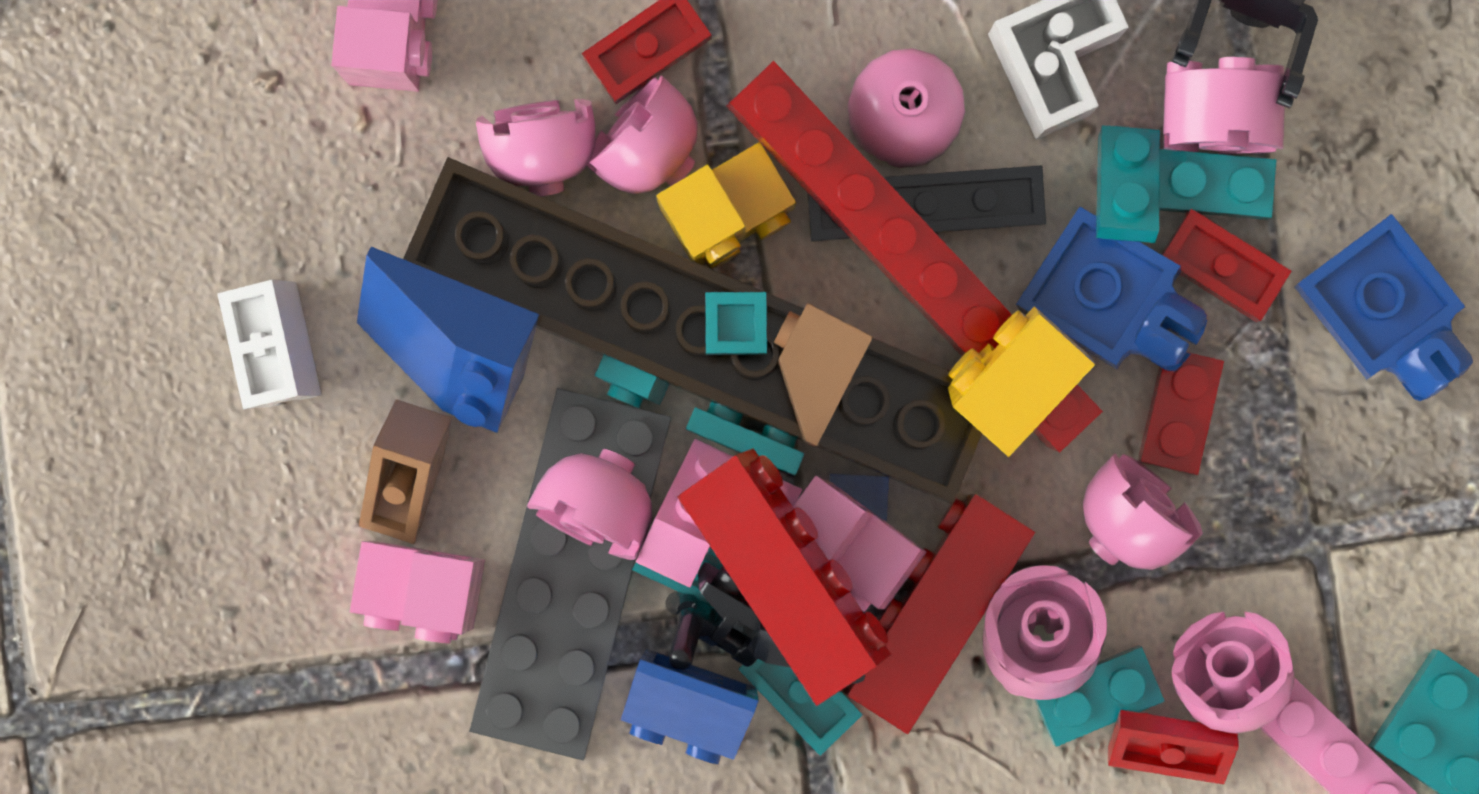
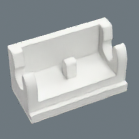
[218,280,322,409]

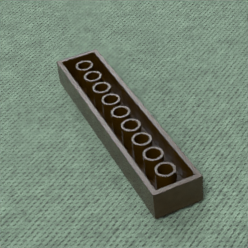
[403,157,982,503]

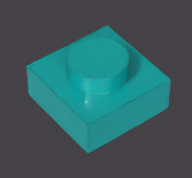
[705,292,767,355]
[594,355,670,409]

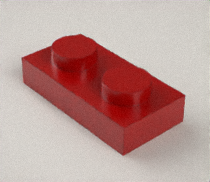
[582,0,712,105]
[1161,209,1292,323]
[1137,352,1224,475]
[1108,710,1239,785]

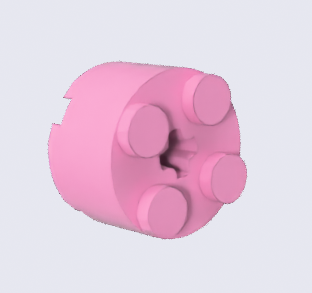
[1163,57,1285,155]
[982,565,1107,700]

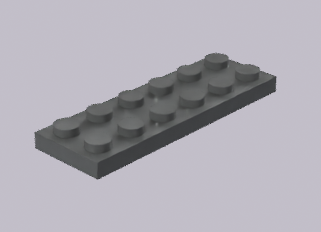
[469,388,672,761]

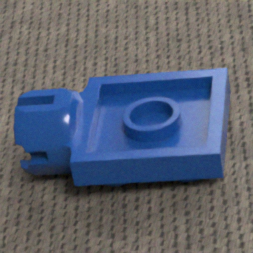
[1016,207,1207,371]
[1294,214,1473,401]

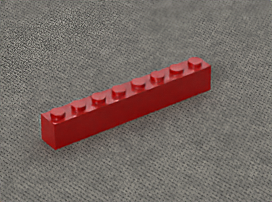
[726,61,1103,453]

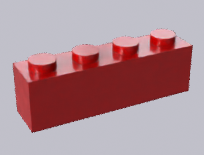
[677,448,892,706]
[845,494,1036,735]

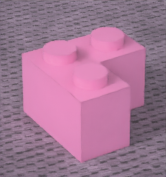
[331,0,438,92]
[636,439,802,588]
[793,476,927,612]
[350,541,485,644]

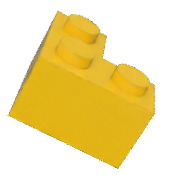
[656,142,796,269]
[948,306,1095,457]

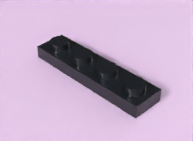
[807,165,1046,242]

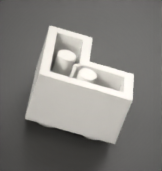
[988,0,1129,140]

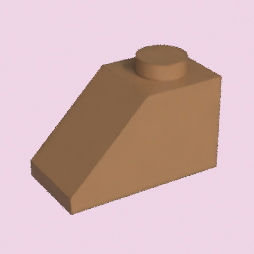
[774,303,873,447]
[359,399,452,544]

